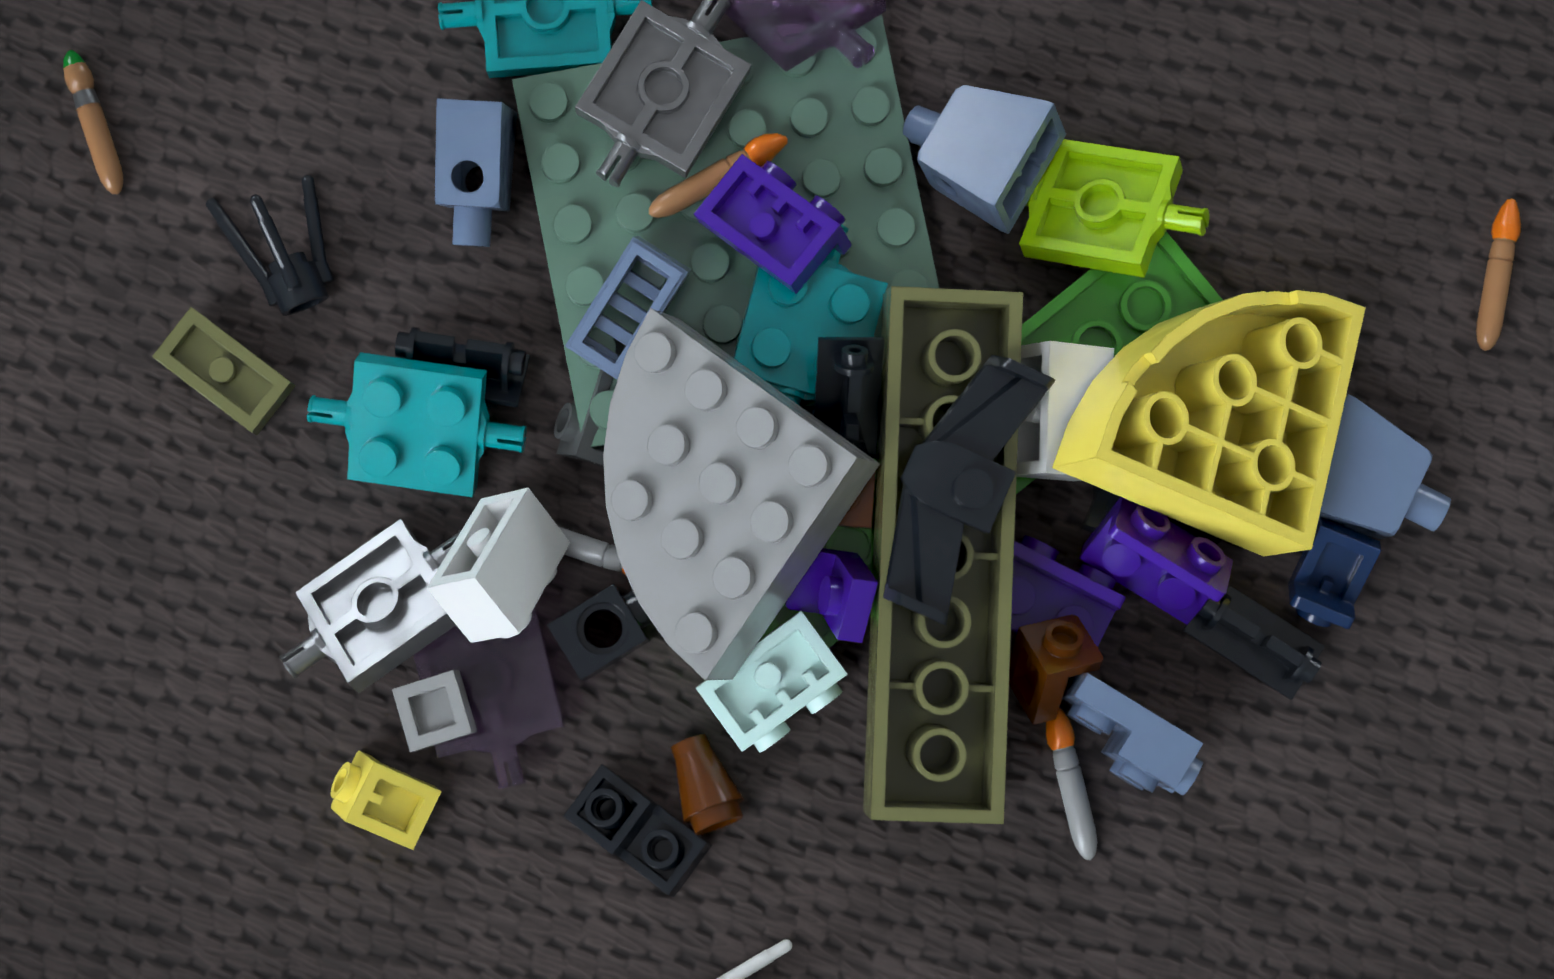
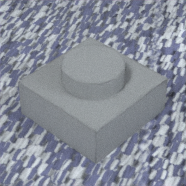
[392,670,477,752]

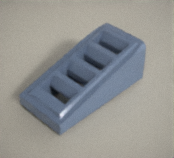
[565,236,692,380]

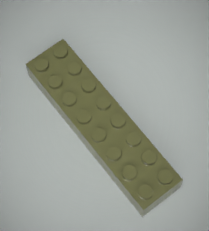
[863,286,1023,824]

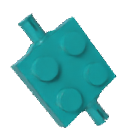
[438,0,653,78]
[733,225,888,406]
[307,352,527,497]

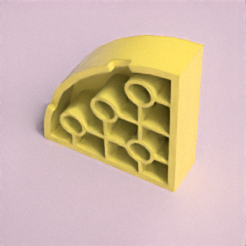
[1052,290,1366,557]

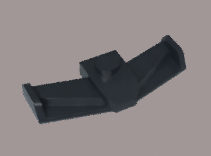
[883,355,1056,626]

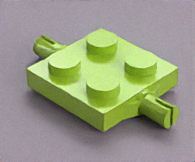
[1019,139,1209,278]

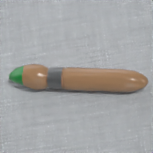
[63,50,123,194]

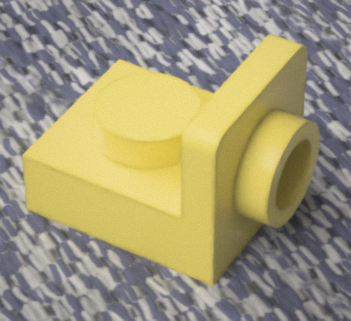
[330,750,442,850]

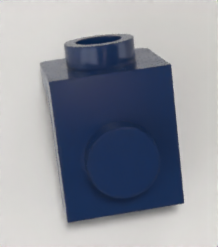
[1288,517,1381,629]

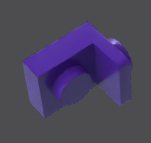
[785,548,878,643]

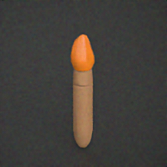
[649,133,788,218]
[1476,198,1521,351]

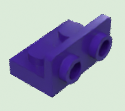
[693,154,852,294]
[1079,497,1233,625]
[1011,535,1126,647]

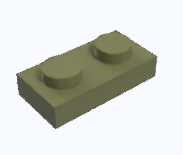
[152,307,296,435]

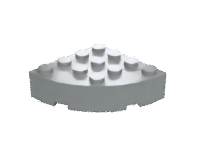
[603,308,880,680]

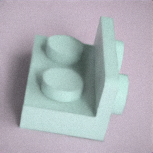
[696,611,848,753]

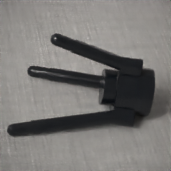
[206,175,335,316]

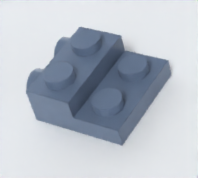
[1062,673,1203,795]

